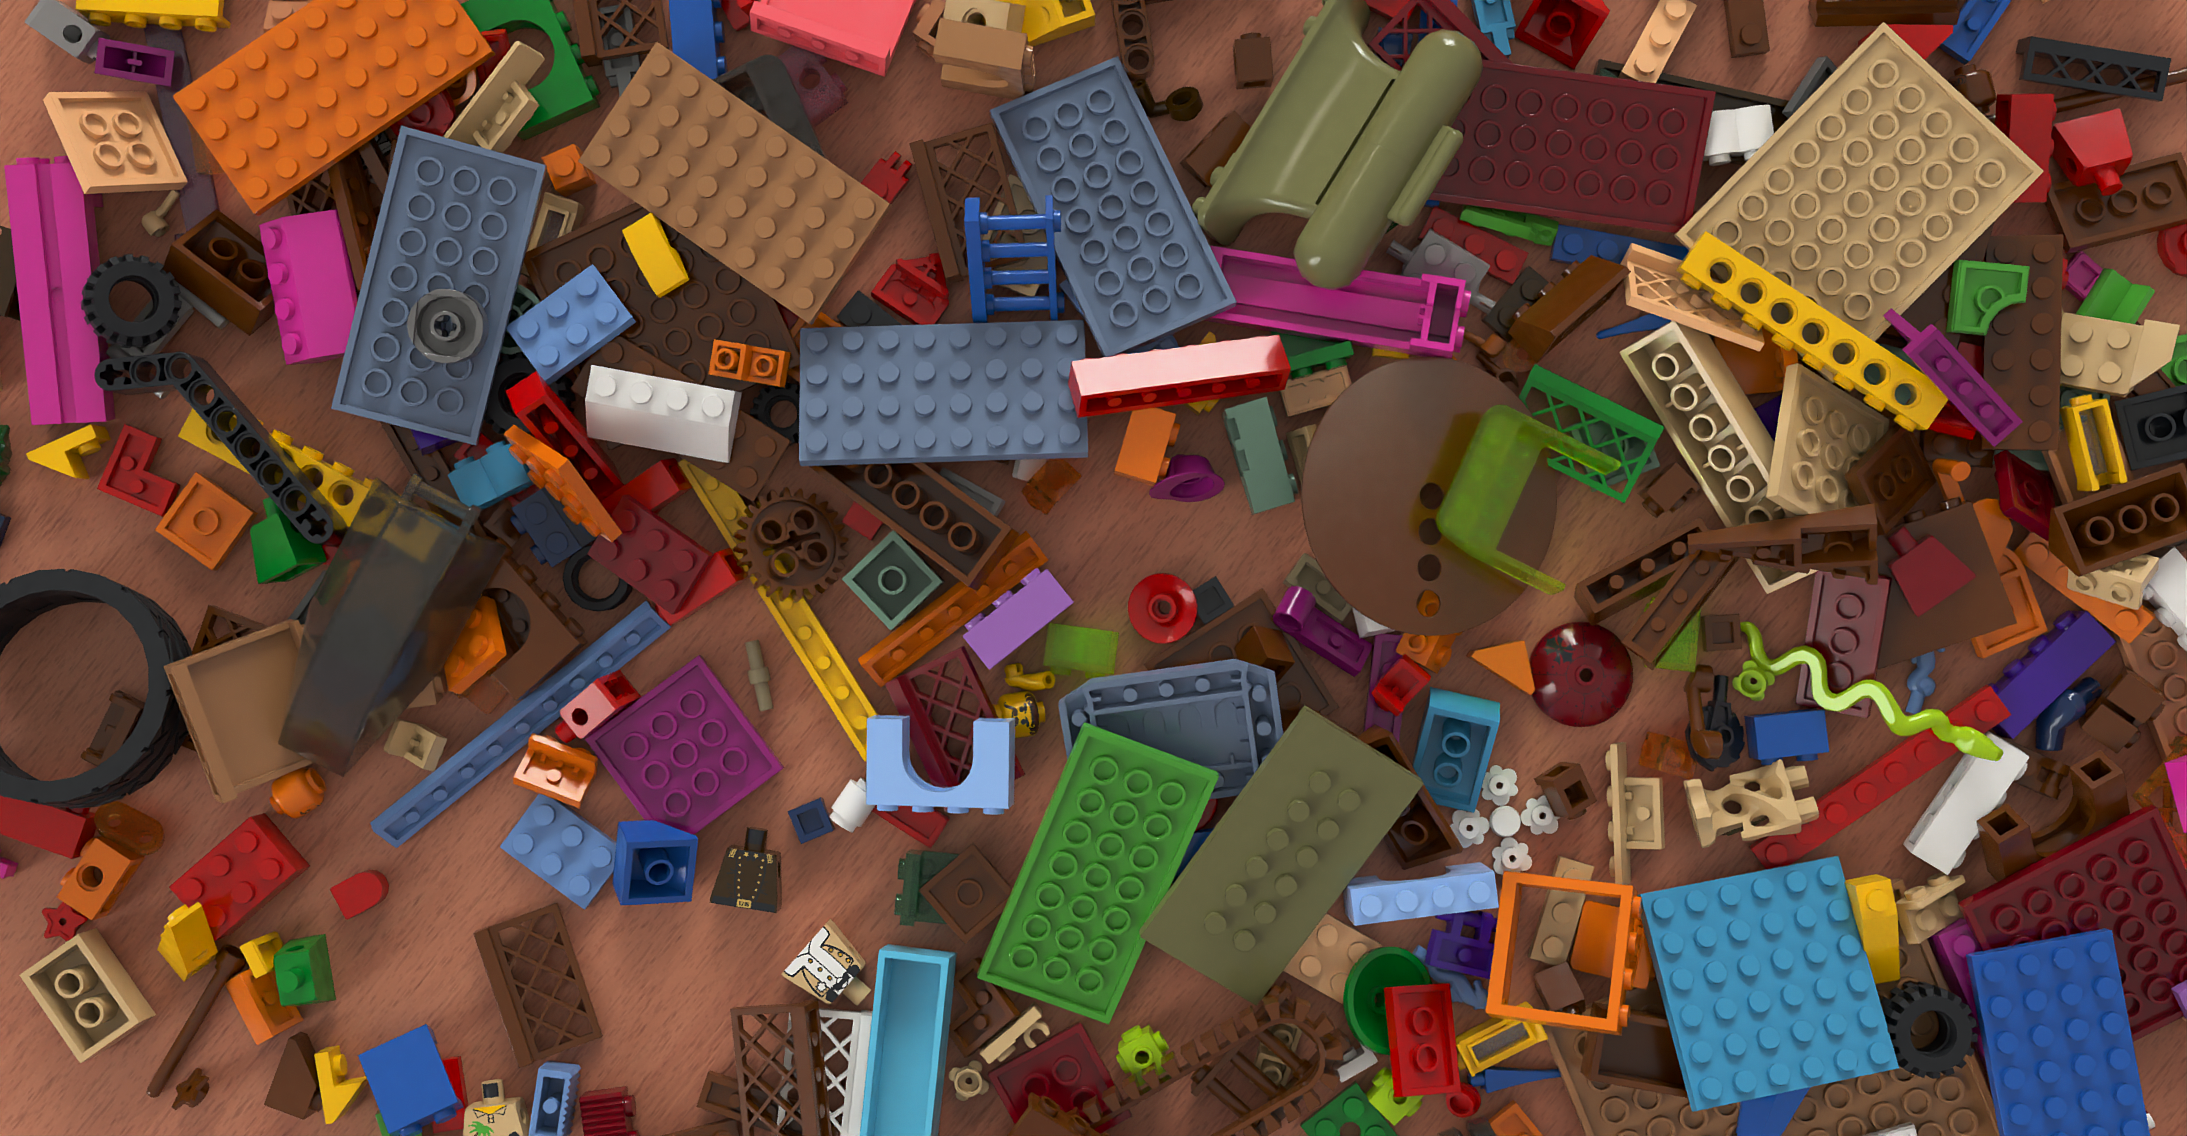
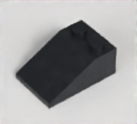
[2114,384,2187,471]

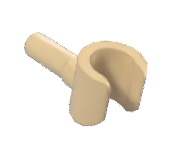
[142,190,180,237]

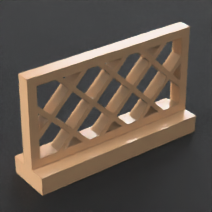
[1620,243,1765,352]

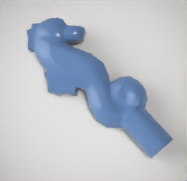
[1905,648,1945,714]
[1412,945,1488,1010]

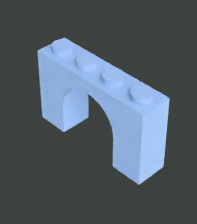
[866,715,1015,815]
[1343,862,1499,926]

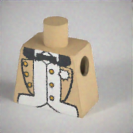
[781,919,871,1006]

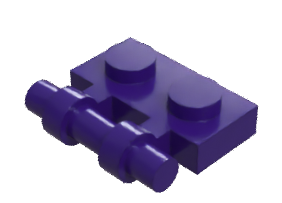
[1424,911,1497,979]

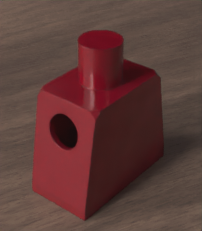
[1886,526,1977,617]

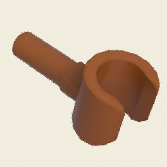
[1463,330,1505,358]

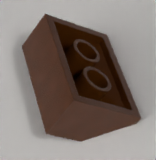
[162,209,275,336]
[1508,255,1631,362]

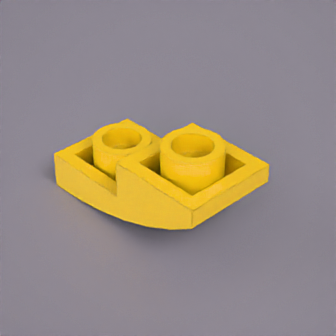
[622,213,689,298]

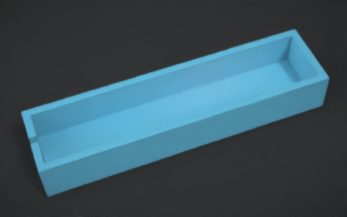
[860,944,957,1136]

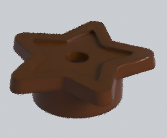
[172,1068,209,1110]

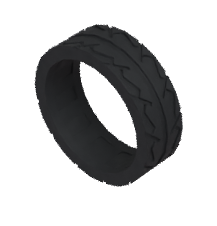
[0,569,192,809]

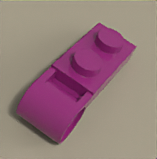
[1273,586,1373,677]

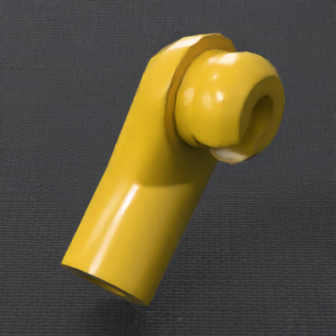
[1004,663,1055,691]

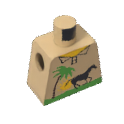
[463,1079,530,1136]

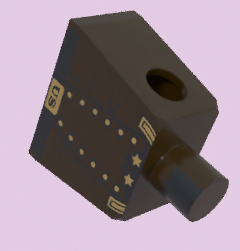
[710,827,782,913]

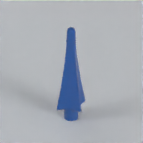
[1596,305,1678,339]
[1467,1066,1561,1093]

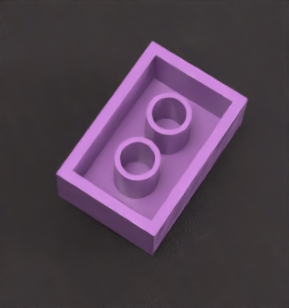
[963,568,1074,670]

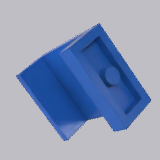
[358,1024,464,1136]

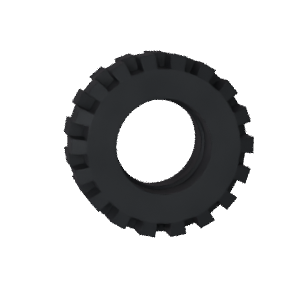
[81,254,182,348]
[484,352,576,438]
[1880,981,1978,1079]

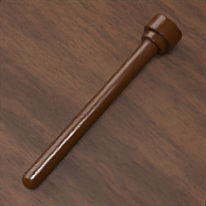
[147,945,247,1098]

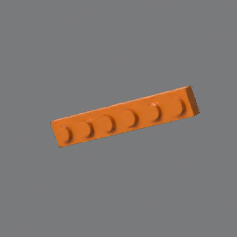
[858,531,1048,688]

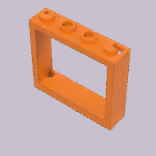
[1486,871,1642,1036]

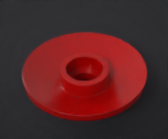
[1128,573,1198,644]

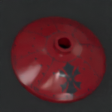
[1529,622,1633,727]

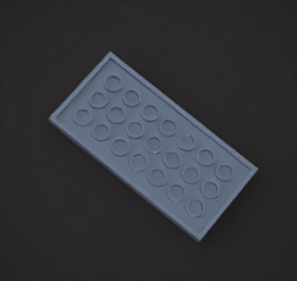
[989,56,1237,357]
[331,126,547,446]
[799,320,1088,466]

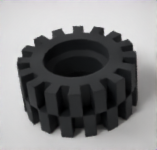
[750,382,800,446]

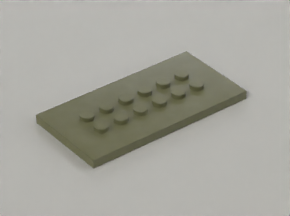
[1139,705,1424,1006]

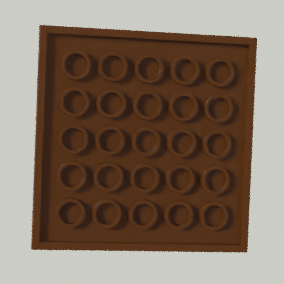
[524,202,800,450]

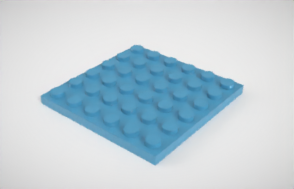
[1637,856,1899,1112]

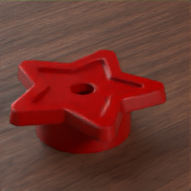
[42,902,88,941]

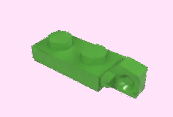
[1459,204,1559,246]

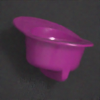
[1149,454,1225,502]

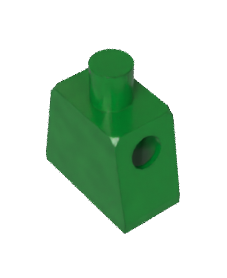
[250,497,327,584]
[273,934,336,1006]

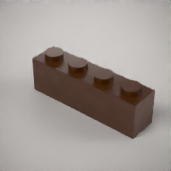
[1574,517,1708,626]

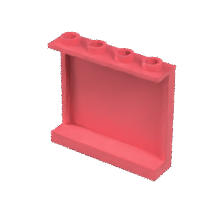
[750,0,916,77]

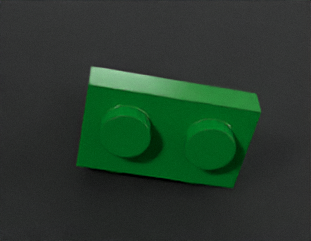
[1271,331,1354,379]

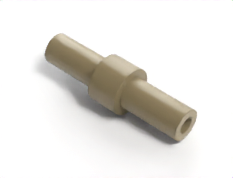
[745,640,773,711]

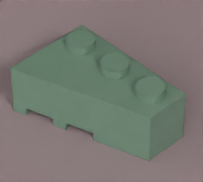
[1221,396,1298,515]

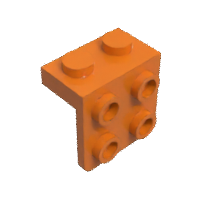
[1713,327,1803,395]
[1569,900,1656,990]

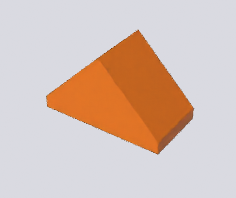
[1466,640,1535,695]

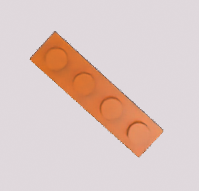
[2013,532,2155,644]

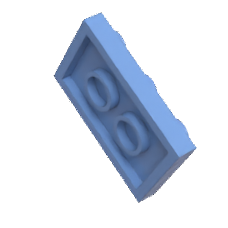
[506,264,636,385]
[500,794,616,910]

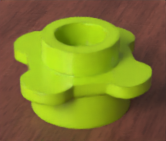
[1732,660,1775,701]

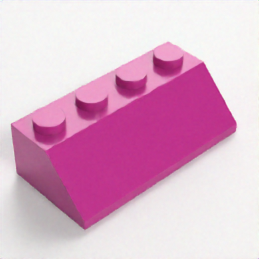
[259,210,358,365]

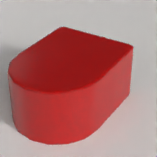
[330,870,389,920]

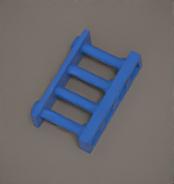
[964,195,1065,323]

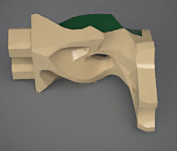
[1683,759,1819,848]

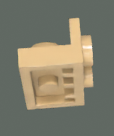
[2067,554,2160,610]
[1896,872,1966,944]

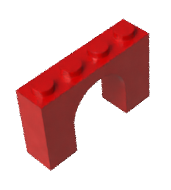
[600,458,747,625]

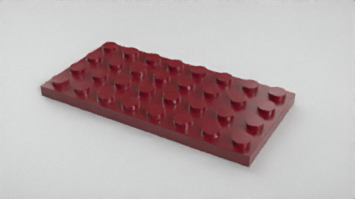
[1428,60,1716,233]

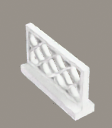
[777,1008,873,1136]

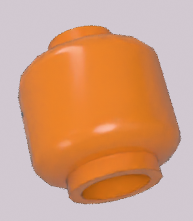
[269,767,327,819]

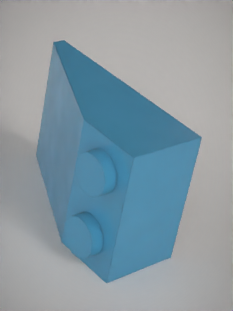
[1412,687,1500,813]

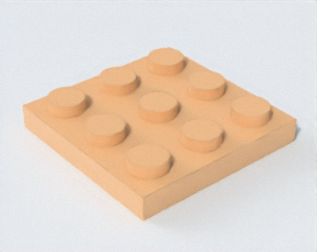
[43,91,188,194]

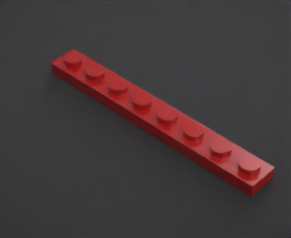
[1749,684,2011,870]

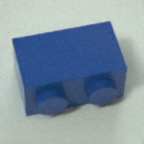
[1744,708,1829,765]

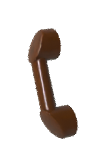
[1684,664,1723,759]

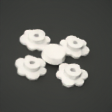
[1450,765,1560,875]

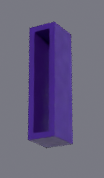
[1988,610,2116,739]

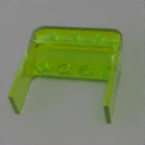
[1436,405,1621,595]

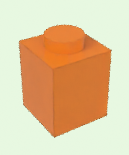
[541,144,597,197]

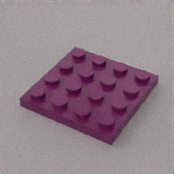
[585,655,784,835]

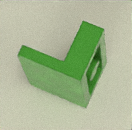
[2076,268,2155,324]

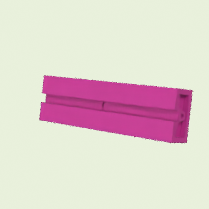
[4,156,115,425]
[1203,246,1471,359]

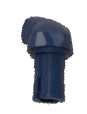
[2036,677,2102,751]

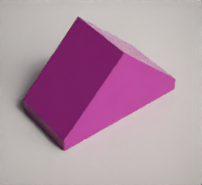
[94,37,175,87]

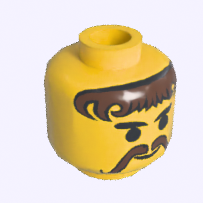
[993,691,1045,739]

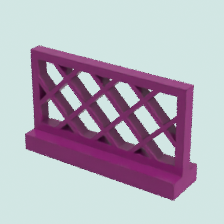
[1883,308,2023,447]

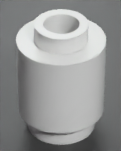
[829,777,875,832]

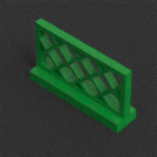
[1518,364,1664,503]

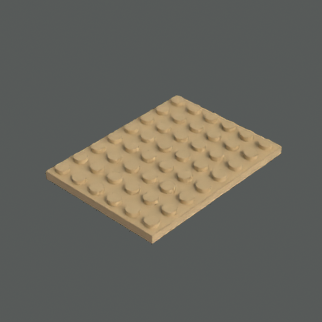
[1674,22,2044,383]

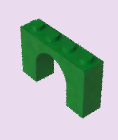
[461,0,601,141]

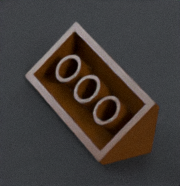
[2048,463,2187,577]
[1356,724,1464,870]

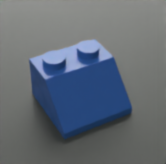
[612,820,698,906]

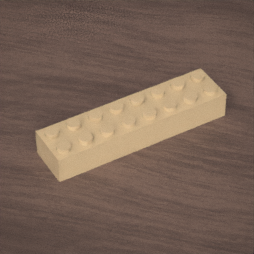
[1619,321,1818,594]

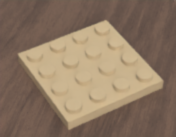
[1766,363,1889,516]

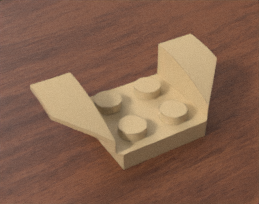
[2060,309,2180,398]

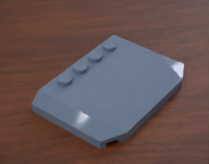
[1058,659,1283,799]

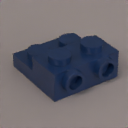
[510,487,598,567]

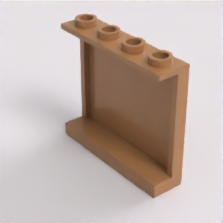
[163,619,349,803]

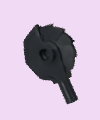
[1685,675,1745,772]

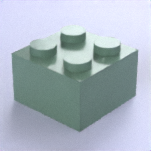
[842,530,945,631]

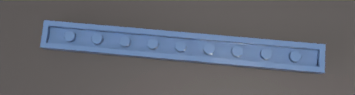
[370,600,671,848]

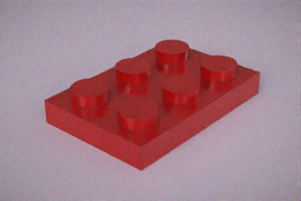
[1384,983,1461,1097]

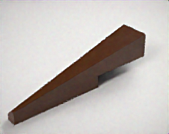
[1687,503,1878,585]

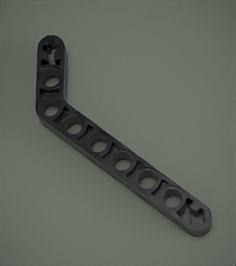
[94,352,347,546]

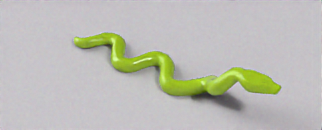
[1740,621,2004,761]

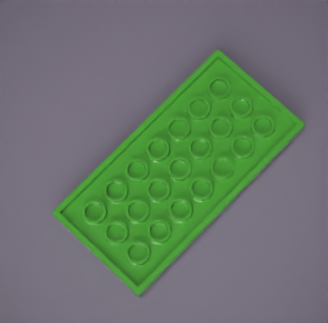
[977,722,1219,1024]

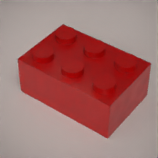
[169,813,310,941]

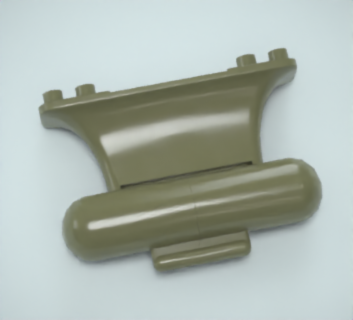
[1192,0,1483,290]

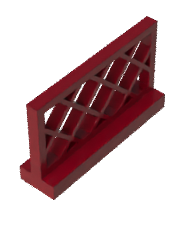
[1367,0,1513,71]
[885,646,1025,812]

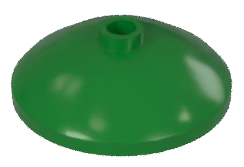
[1343,947,1432,1055]

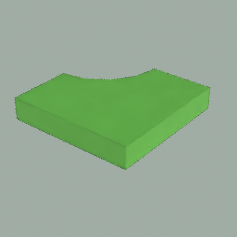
[1946,260,2030,336]

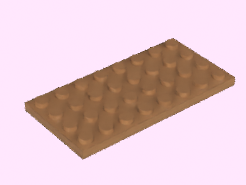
[578,42,893,324]

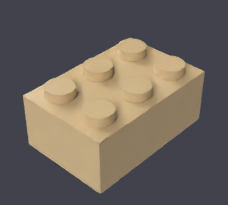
[19,928,156,1063]

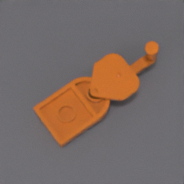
[1932,458,2048,658]

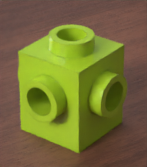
[1116,1025,1169,1086]
[1365,1067,1424,1126]

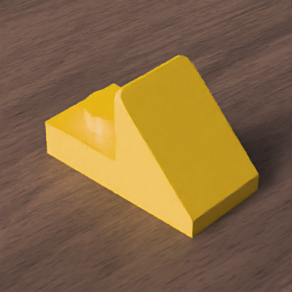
[26,424,111,480]
[314,1045,368,1124]

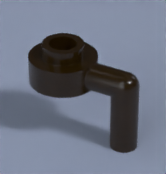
[1133,79,1203,121]

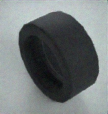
[563,545,633,611]

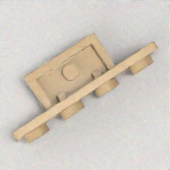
[443,41,545,153]
[1605,742,1665,885]

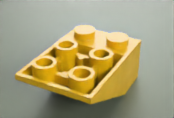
[982,0,1095,46]

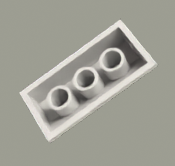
[585,365,742,463]

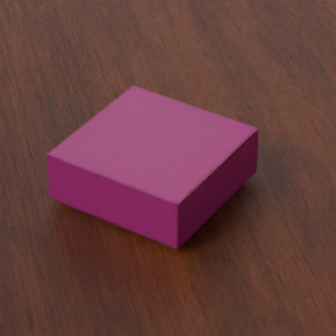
[2065,251,2103,301]

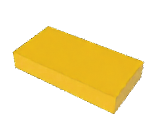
[239,931,284,979]

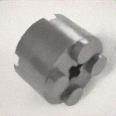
[407,289,489,363]

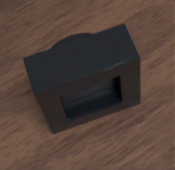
[1193,576,1234,625]

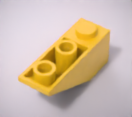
[157,902,218,982]

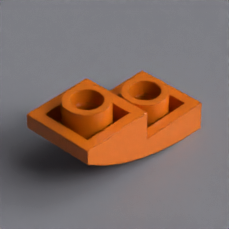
[708,339,791,388]

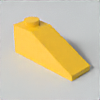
[1845,874,1900,984]

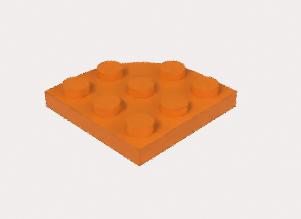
[504,425,622,542]

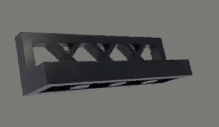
[2016,36,2171,102]

